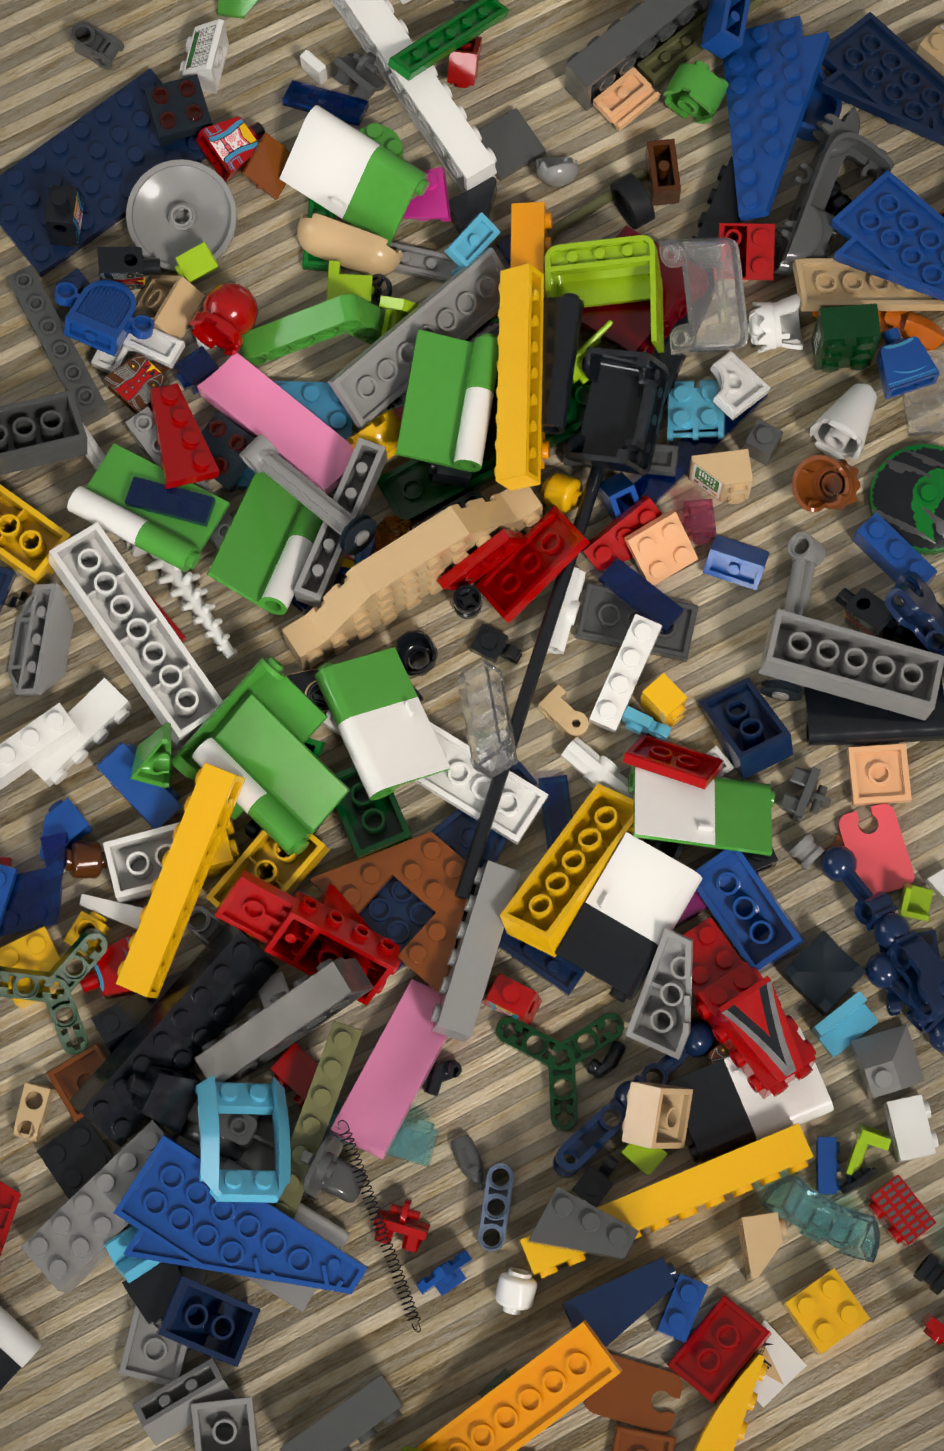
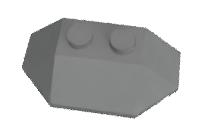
[8,583,74,696]

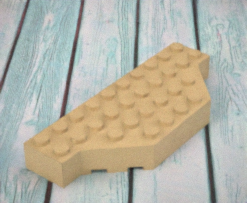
[282,487,543,671]

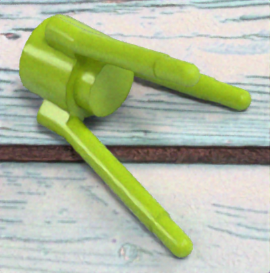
[572,320,613,384]

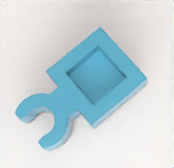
[621,706,672,741]

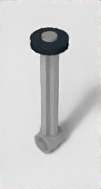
[239,434,377,555]
[759,532,826,701]

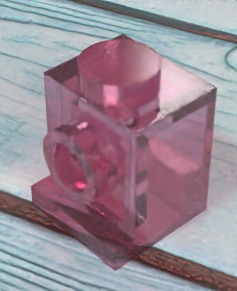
[682,499,716,545]

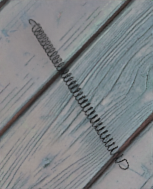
[337,1120,421,1333]

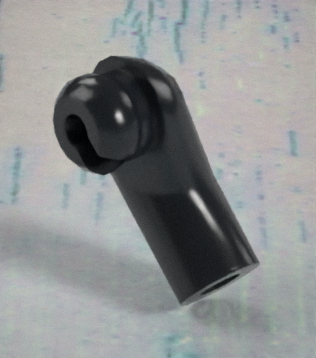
[587,1041,626,1079]
[424,1060,462,1097]

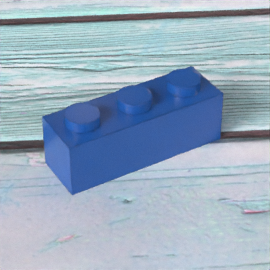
[816,1137,840,1195]

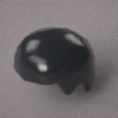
[396,630,438,677]

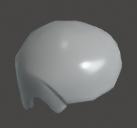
[536,157,578,187]

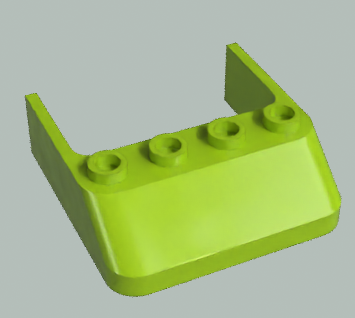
[545,235,664,353]

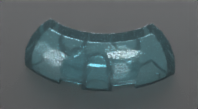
[760,1176,880,1263]

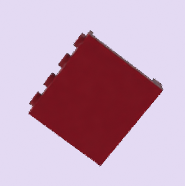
[581,226,708,355]

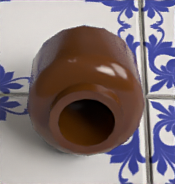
[64,841,107,879]

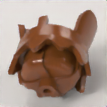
[792,455,861,512]

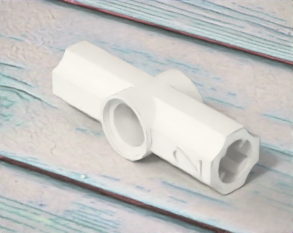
[548,567,586,654]
[561,737,634,799]

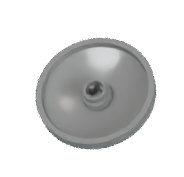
[126,159,237,272]

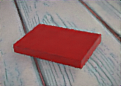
[437,529,527,591]
[623,734,724,790]
[667,1295,772,1405]

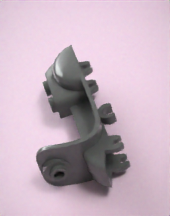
[774,106,894,276]
[180,1096,367,1203]

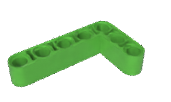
[240,294,385,366]

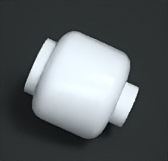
[495,1268,537,1315]

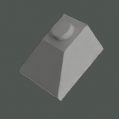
[850,1024,925,1098]

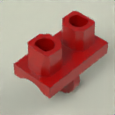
[373,1199,431,1253]

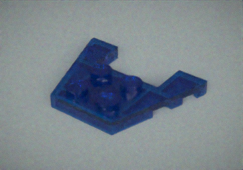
[0,832,69,936]

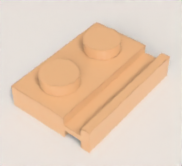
[593,67,660,132]

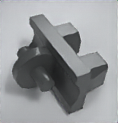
[334,52,387,101]
[779,767,831,823]

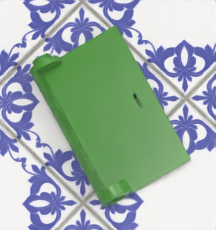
[171,656,328,820]

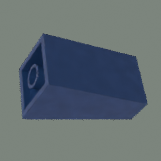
[562,1257,678,1347]

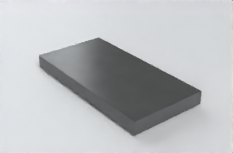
[575,582,699,662]

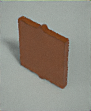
[242,133,291,200]

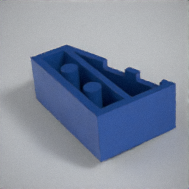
[93,742,182,829]

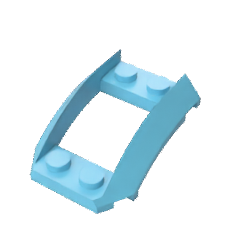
[195,1075,291,1203]

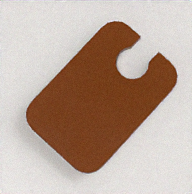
[585,1354,683,1433]

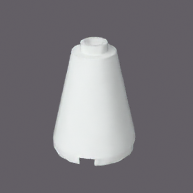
[809,383,877,461]

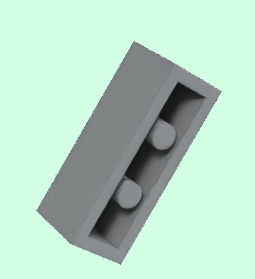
[133,1358,235,1446]

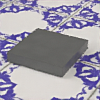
[478,108,546,181]

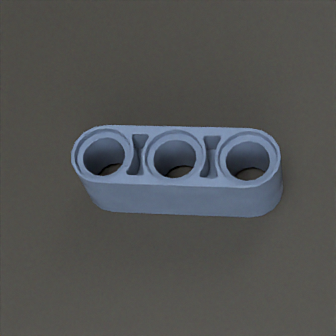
[478,1163,514,1252]

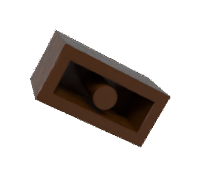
[645,139,681,206]

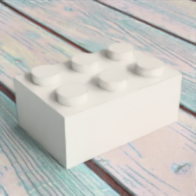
[103,822,205,903]

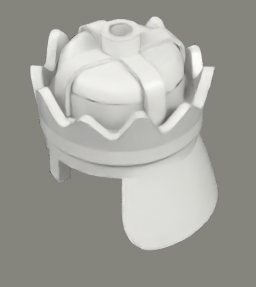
[744,293,803,353]

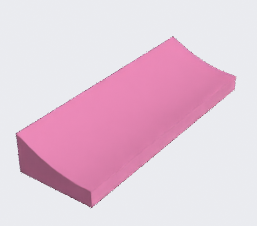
[197,353,354,496]
[330,979,448,1160]

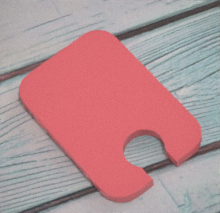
[838,804,914,894]

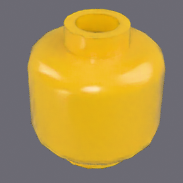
[541,473,583,513]

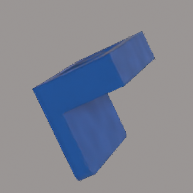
[703,535,769,591]

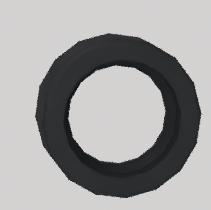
[610,173,655,229]

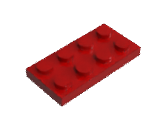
[475,506,590,623]

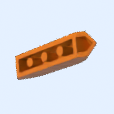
[812,311,944,352]

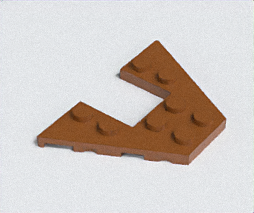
[310,831,466,996]

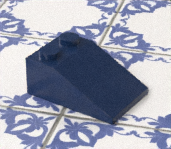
[698,677,794,780]
[156,1275,261,1367]

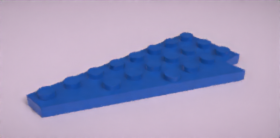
[723,15,830,222]
[830,170,944,301]
[113,1134,368,1294]

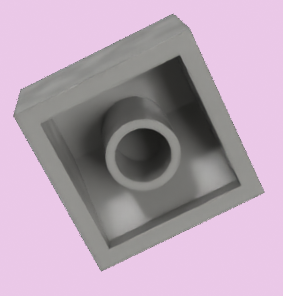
[191,1396,260,1451]

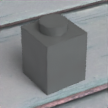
[743,419,783,466]

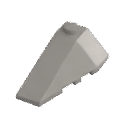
[625,928,693,1060]

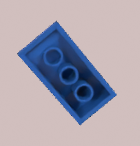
[695,850,806,972]

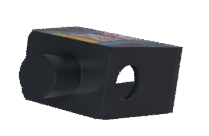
[45,185,85,248]

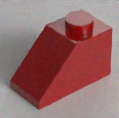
[447,37,482,88]

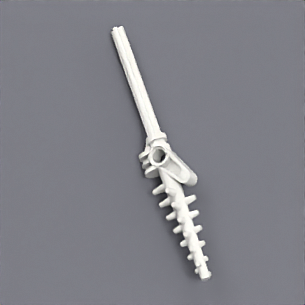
[55,392,238,660]

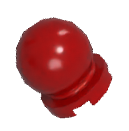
[189,282,258,355]

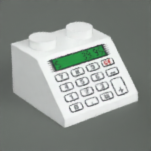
[180,19,229,94]

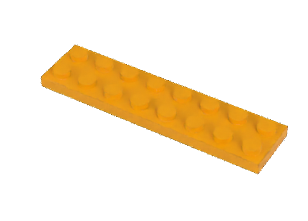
[416,1320,623,1451]

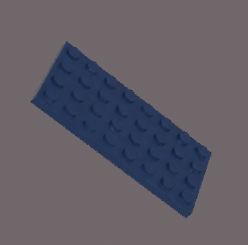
[0,68,207,277]

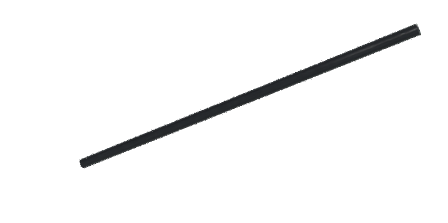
[454,466,606,900]

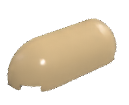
[297,213,403,275]

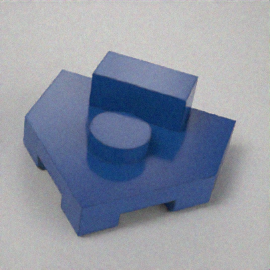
[416,1251,472,1296]

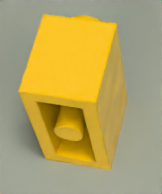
[640,673,687,727]

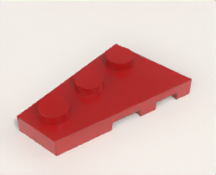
[582,494,663,571]

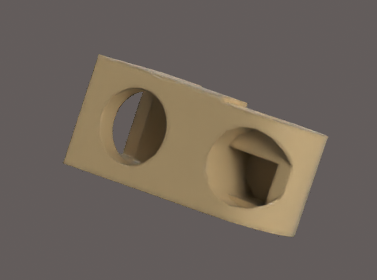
[537,684,589,740]
[14,1082,56,1142]

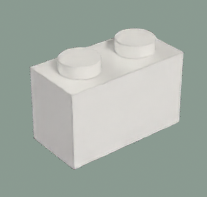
[883,1094,939,1163]

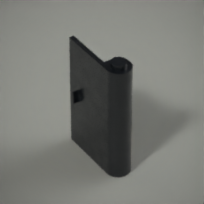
[488,293,584,434]
[804,677,944,746]

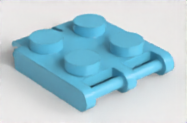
[667,379,725,441]

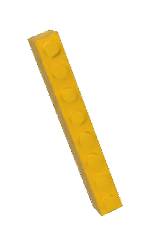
[494,263,544,491]
[116,763,246,998]

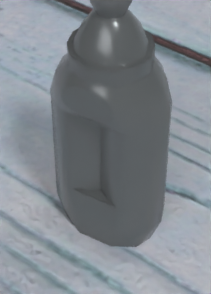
[451,1135,485,1190]

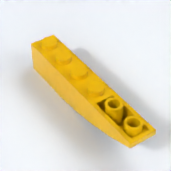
[693,1353,768,1451]

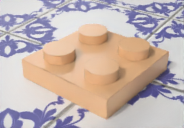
[624,509,698,588]
[847,743,912,806]

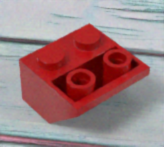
[717,223,775,280]

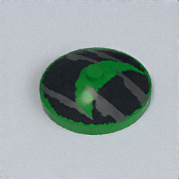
[869,444,944,555]

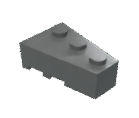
[528,1186,639,1260]

